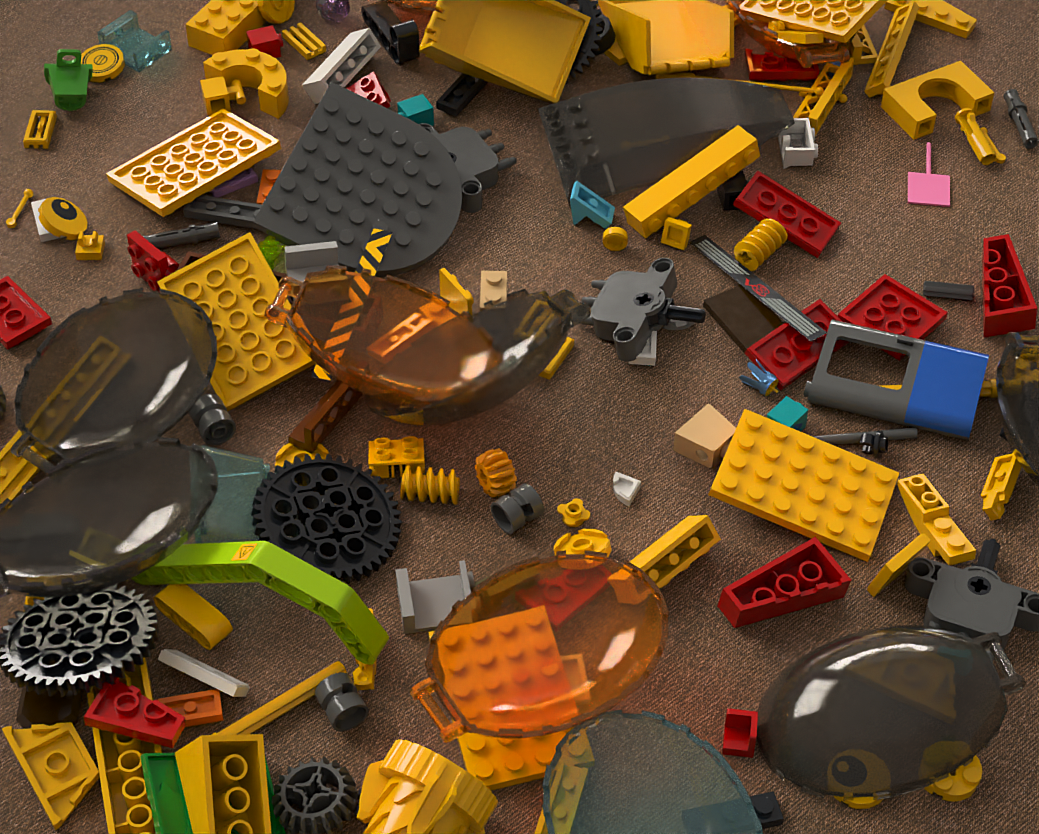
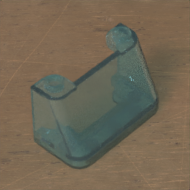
[192,445,271,544]

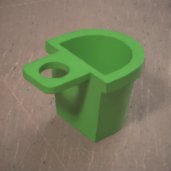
[44,49,93,111]

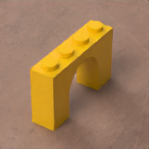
[881,61,994,140]

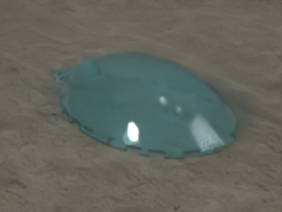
[542,709,763,834]

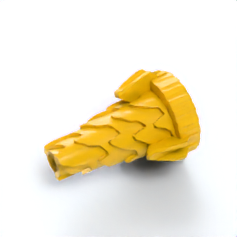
[356,739,498,834]

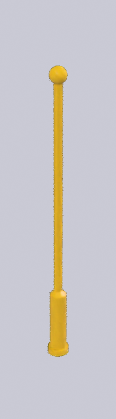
[656,72,824,96]

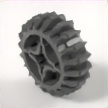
[272,756,358,834]

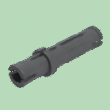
[1003,89,1039,149]
[143,222,220,249]

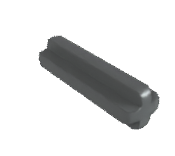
[923,281,974,300]

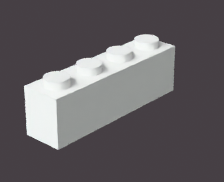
[302,28,381,104]

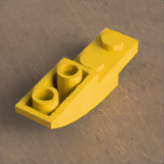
[897,474,976,566]

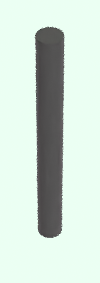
[812,428,917,445]

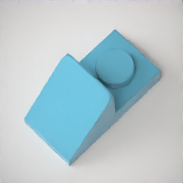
[570,181,615,229]

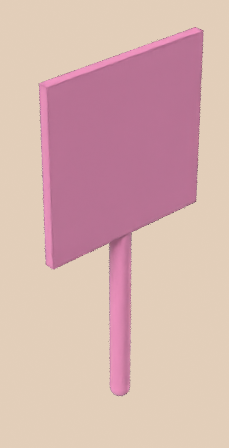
[908,142,950,207]

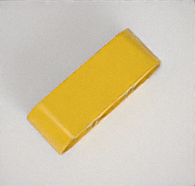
[153,584,233,650]

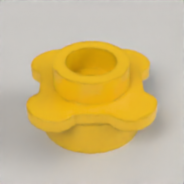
[557,498,590,527]

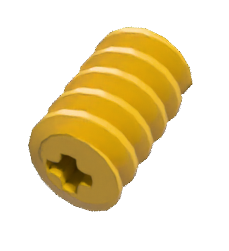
[734,219,788,271]
[400,465,460,505]

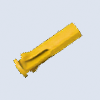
[955,108,998,165]

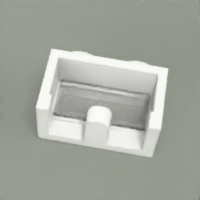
[778,118,818,169]

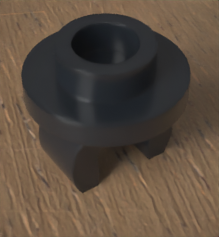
[860,431,889,458]

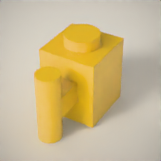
[200,76,246,116]

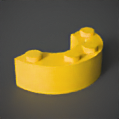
[203,49,289,119]

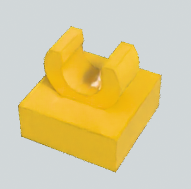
[661,217,692,250]
[75,231,105,260]

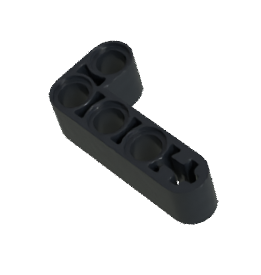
[361,0,420,64]

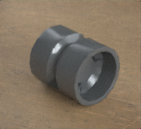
[188,394,236,446]
[491,483,544,534]
[315,672,369,732]

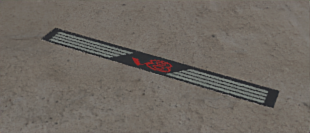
[689,235,827,341]

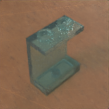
[97,10,172,72]

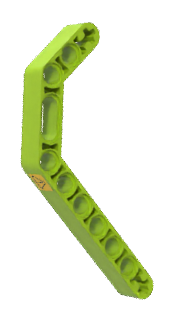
[126,541,389,665]

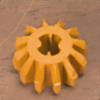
[475,448,517,498]

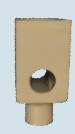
[673,403,736,468]

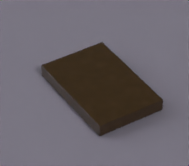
[703,285,784,354]

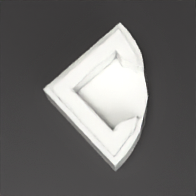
[613,472,641,507]

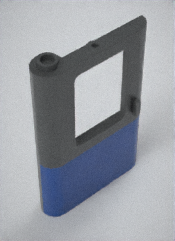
[804,319,989,441]

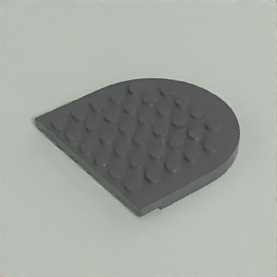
[252,82,462,277]

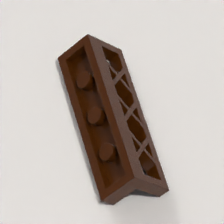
[288,362,369,453]

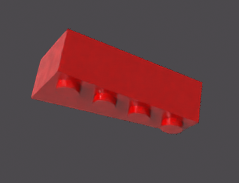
[982,234,1037,338]
[717,537,852,628]

